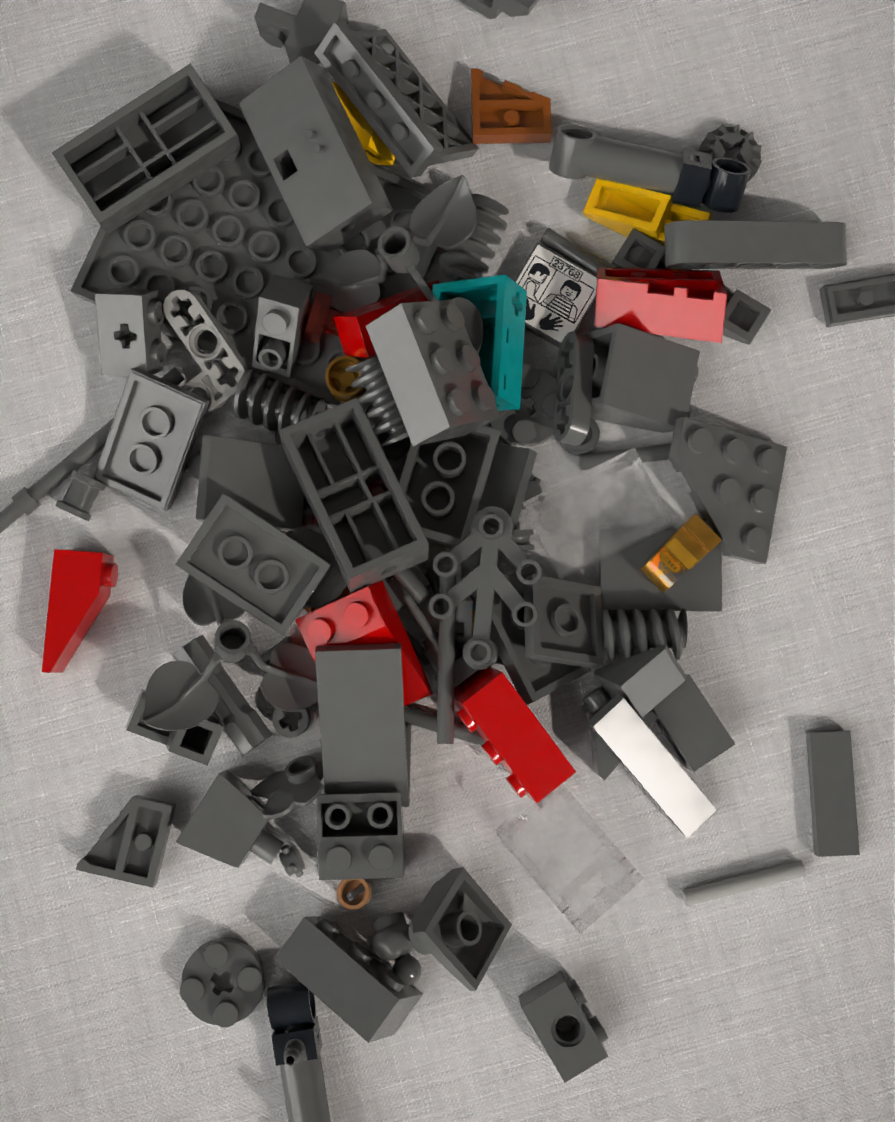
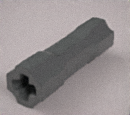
[173,635,272,756]

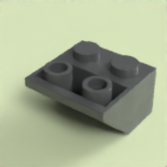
[317,791,405,880]

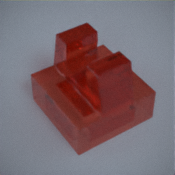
[303,292,342,343]

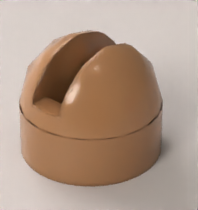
[337,879,372,910]

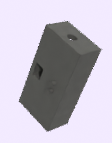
[238,56,393,253]
[52,63,241,234]
[279,398,429,593]

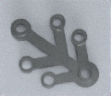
[428,506,543,670]

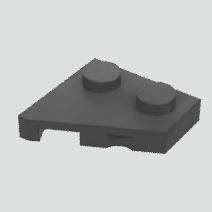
[76,795,176,888]

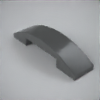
[612,228,772,345]

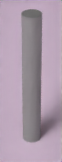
[682,860,806,906]

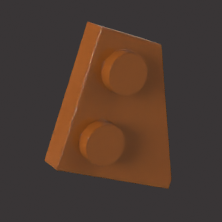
[471,68,552,144]

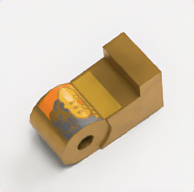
[640,514,722,593]

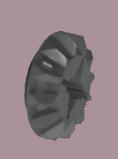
[699,124,762,181]

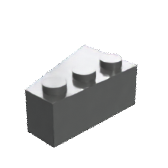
[275,915,423,1043]

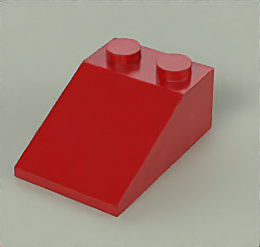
[295,580,433,706]

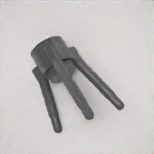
[404,568,463,672]

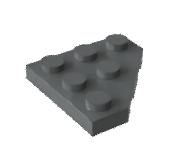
[669,416,787,564]

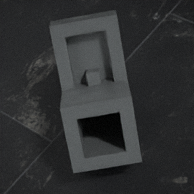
[254,0,349,64]
[125,689,224,766]

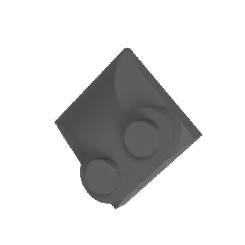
[409,867,512,991]

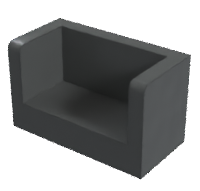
[651,674,735,772]

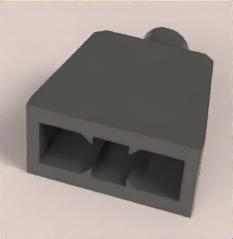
[176,770,284,868]

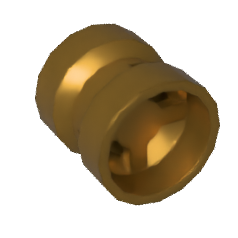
[325,356,367,404]

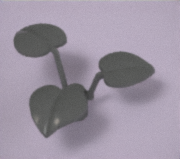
[310,175,484,353]
[143,574,318,731]

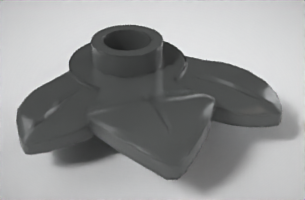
[250,755,324,819]

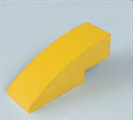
[583,179,712,246]

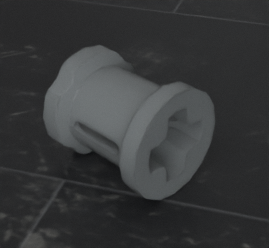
[55,470,107,521]

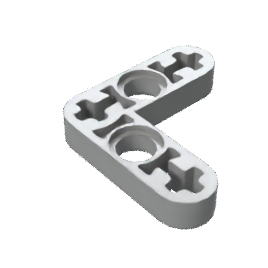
[163,290,248,420]

